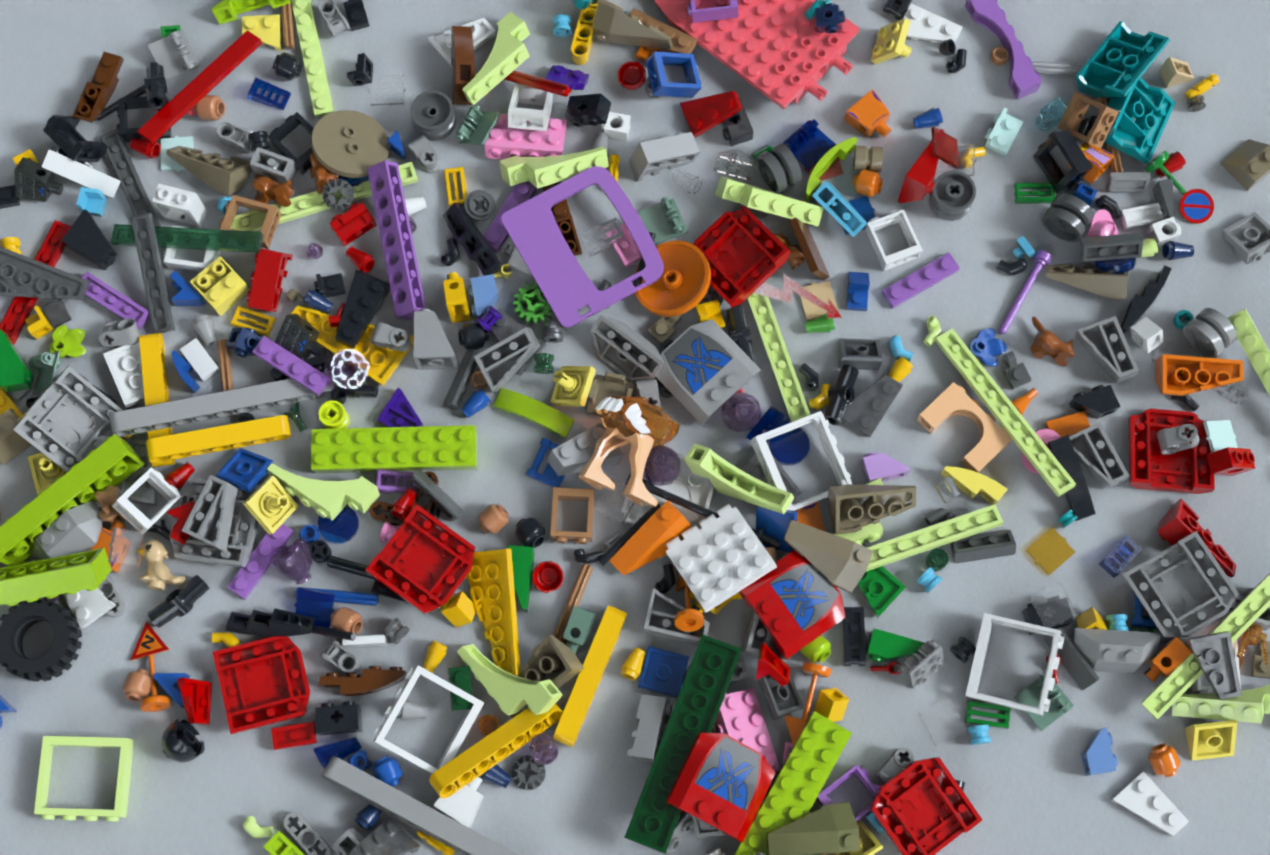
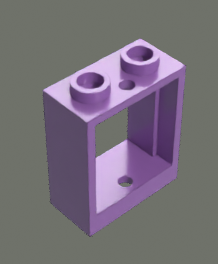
[687,0,738,23]
[816,765,880,821]

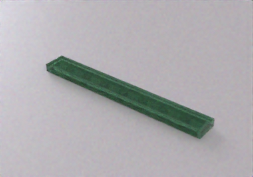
[111,224,264,253]

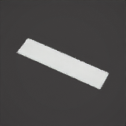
[42,150,121,198]

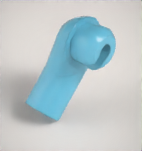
[889,335,913,362]

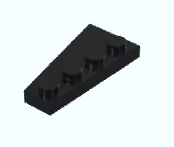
[335,270,390,349]

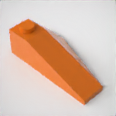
[1155,354,1244,396]
[609,500,692,576]

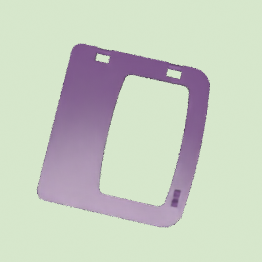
[501,166,664,328]

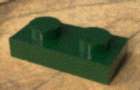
[448,666,473,711]

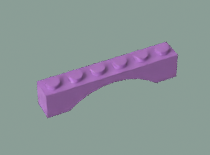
[965,0,1041,100]

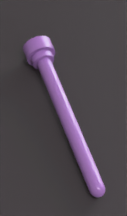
[999,250,1052,334]

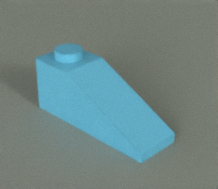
[812,181,868,237]

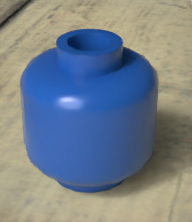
[371,755,403,787]

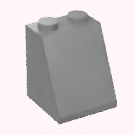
[414,309,458,370]

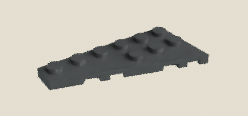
[0,246,90,300]

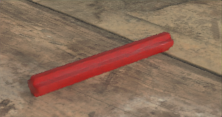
[504,71,571,97]

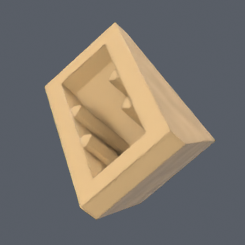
[1159,57,1194,88]

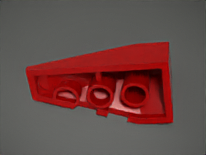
[897,129,944,204]
[1157,499,1236,578]

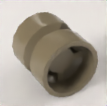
[853,145,883,172]

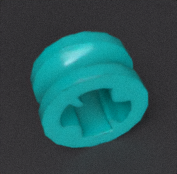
[1173,310,1194,330]
[1057,509,1078,529]

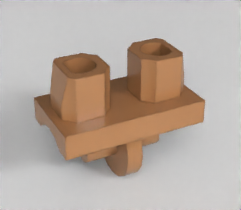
[95,486,125,523]

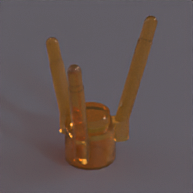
[1236,624,1269,670]

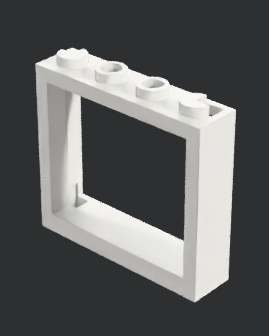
[750,411,852,511]
[965,613,1064,716]
[373,665,484,774]

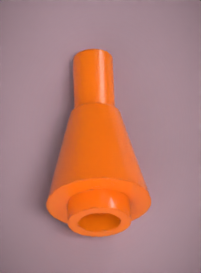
[1011,388,1038,415]

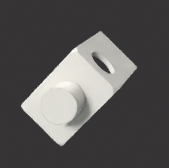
[433,777,484,828]

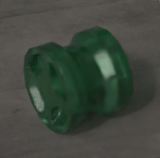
[534,353,554,374]
[926,548,949,572]

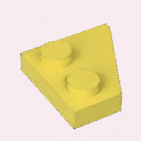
[242,14,282,51]

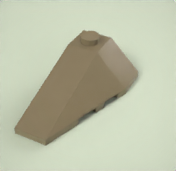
[593,0,673,49]
[166,146,252,195]
[1045,260,1129,300]
[828,484,916,534]
[784,520,873,593]
[510,635,584,718]

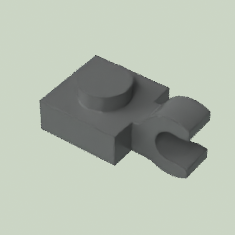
[1002,351,1032,390]

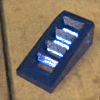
[247,77,291,110]
[746,406,790,442]
[1099,535,1142,578]
[313,737,362,769]

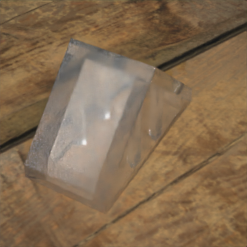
[713,149,756,181]

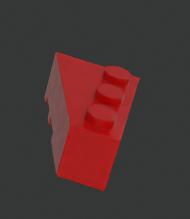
[247,248,293,312]

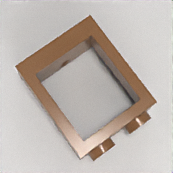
[1057,92,1119,148]
[219,195,282,250]
[550,487,595,544]

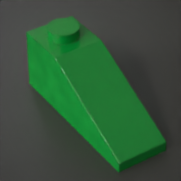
[0,329,33,392]
[508,545,535,612]
[866,628,925,663]

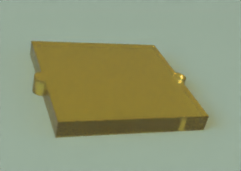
[1025,527,1075,576]

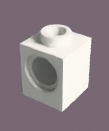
[601,112,631,141]
[1146,217,1181,247]
[1130,317,1164,353]

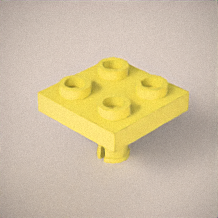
[870,18,911,64]
[550,366,596,407]
[28,452,67,494]
[243,476,299,534]

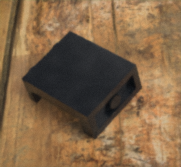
[43,115,108,162]

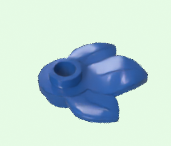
[968,329,1007,367]

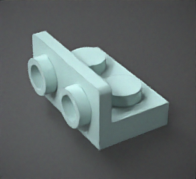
[984,107,1023,156]

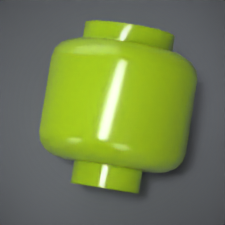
[800,635,831,663]

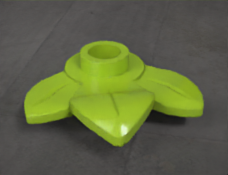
[49,325,87,358]

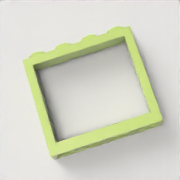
[34,736,134,822]

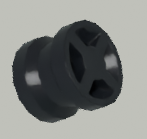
[248,131,270,152]
[308,540,332,563]
[950,636,976,663]

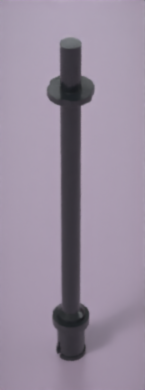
[625,473,781,549]

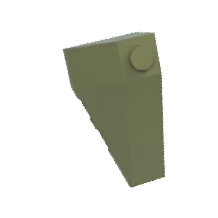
[767,801,860,855]

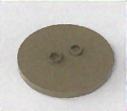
[311,110,390,178]

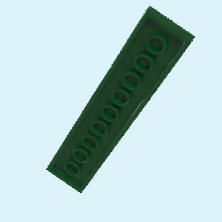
[624,634,742,854]

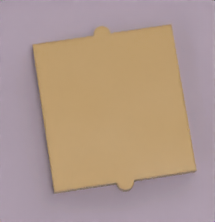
[799,281,838,321]

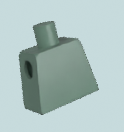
[563,606,597,654]

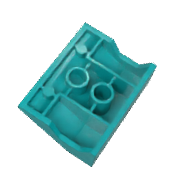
[1075,21,1170,97]
[1105,78,1175,164]

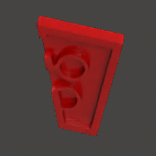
[680,91,743,137]

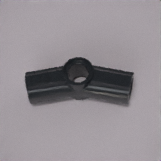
[148,575,210,628]

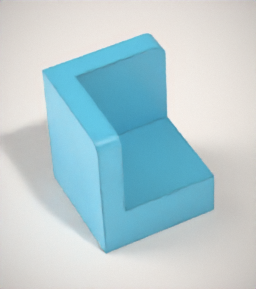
[76,187,107,217]

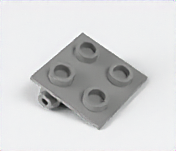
[148,30,200,80]
[901,639,944,689]

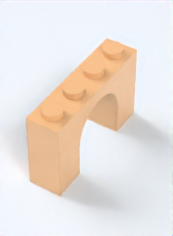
[917,382,1012,473]

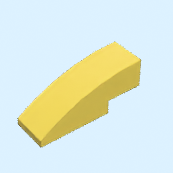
[941,466,1008,505]

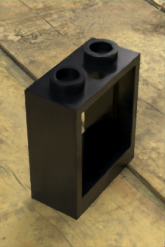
[116,95,171,142]
[268,112,314,175]
[1033,129,1093,194]

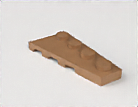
[628,8,698,54]

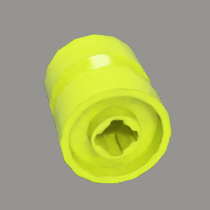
[318,400,350,429]

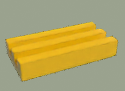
[444,167,467,208]
[230,306,276,338]

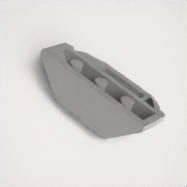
[590,314,665,381]
[32,501,102,561]
[1072,628,1161,673]

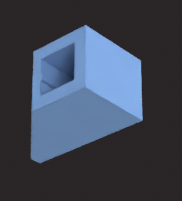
[468,274,499,318]
[1081,728,1118,776]

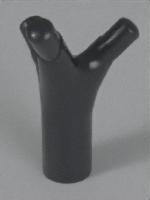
[1171,394,1200,412]
[146,519,171,542]

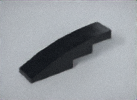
[443,203,501,276]
[1121,265,1172,334]
[1047,435,1096,521]
[225,608,316,636]

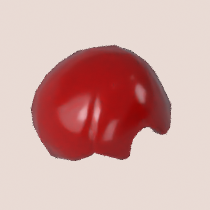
[618,61,647,90]
[532,561,564,593]

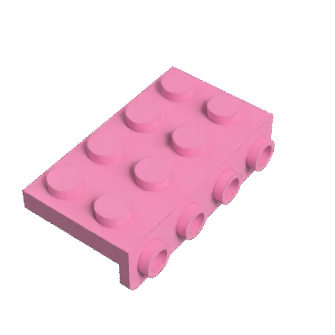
[485,114,567,159]
[714,688,781,772]

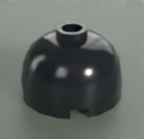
[162,719,205,763]

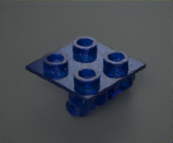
[783,119,836,170]

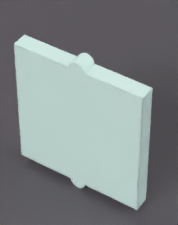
[161,136,193,172]
[1203,420,1238,453]

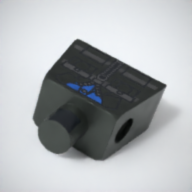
[15,157,63,202]
[275,313,324,359]

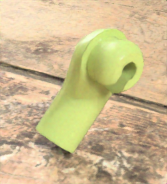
[923,316,941,347]
[243,816,274,838]

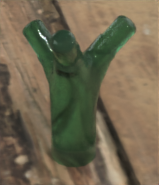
[284,402,307,432]

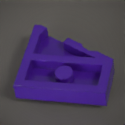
[545,65,589,90]
[377,388,423,427]

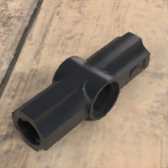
[144,62,167,109]
[726,306,754,362]
[824,365,859,425]

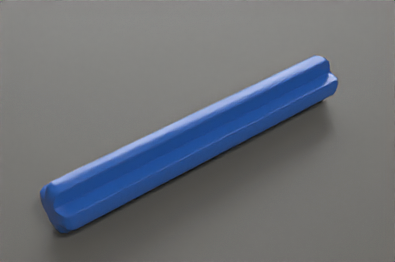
[296,587,378,606]

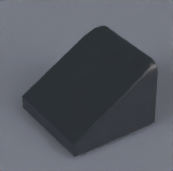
[42,299,72,328]

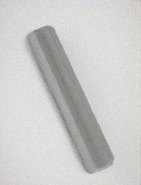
[1032,61,1084,76]

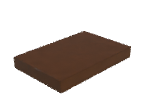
[790,217,830,280]

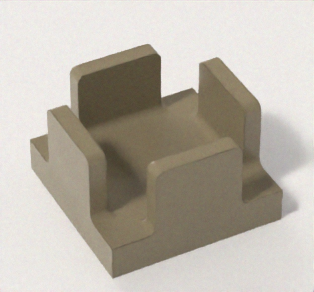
[586,372,635,423]

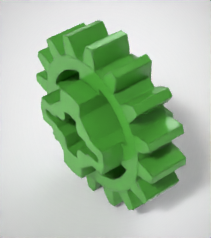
[513,281,553,325]

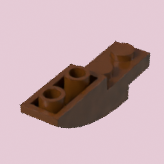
[451,26,475,105]
[73,51,124,123]
[542,182,582,256]
[319,666,407,696]

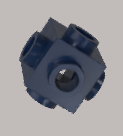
[815,3,845,34]
[225,327,262,358]

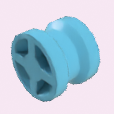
[553,14,572,37]
[916,567,942,593]
[1106,614,1129,631]
[967,725,991,745]

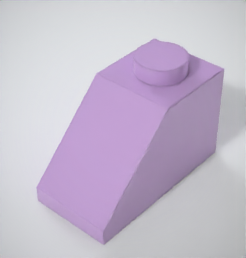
[861,452,909,483]

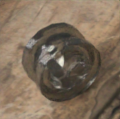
[1186,95,1206,112]

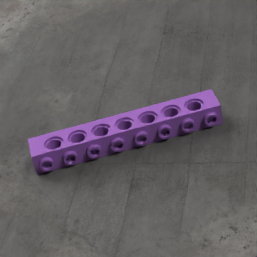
[367,160,426,320]

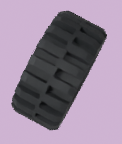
[0,599,82,682]

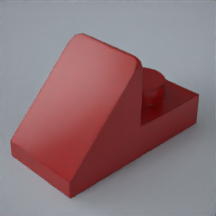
[166,501,196,545]
[755,643,790,687]

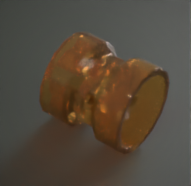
[478,714,501,737]

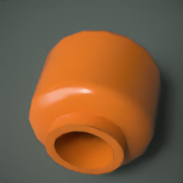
[852,169,883,197]
[1148,743,1181,777]

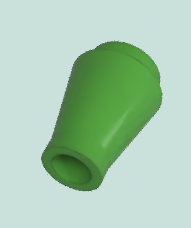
[805,313,835,333]

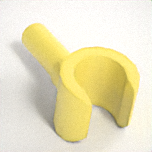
[494,264,512,279]

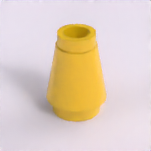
[888,357,913,382]
[422,640,447,673]
[620,648,645,681]

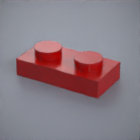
[271,722,317,750]

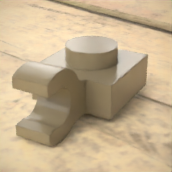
[648,315,682,344]
[1251,640,1270,679]

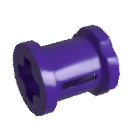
[476,305,503,332]

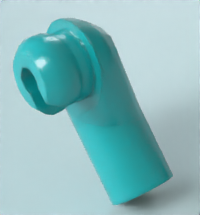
[804,0,832,20]

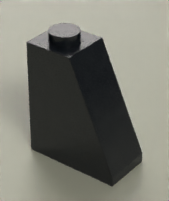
[61,209,117,270]

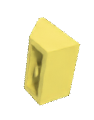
[190,256,250,317]

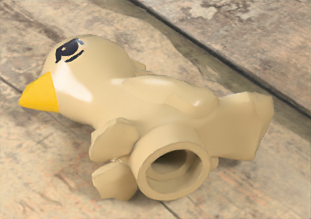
[137,540,186,591]

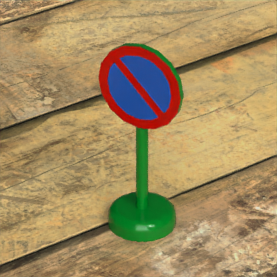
[1144,150,1214,224]

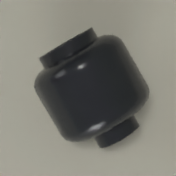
[272,52,302,81]
[458,323,489,350]
[515,518,546,548]

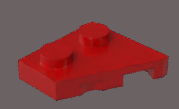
[178,678,212,725]

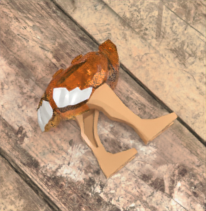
[578,396,680,507]

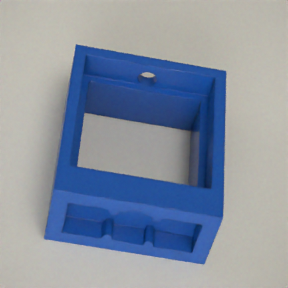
[645,51,702,98]

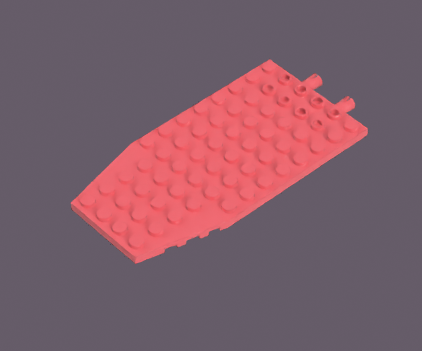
[653,0,860,110]

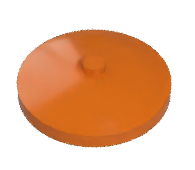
[633,241,711,317]

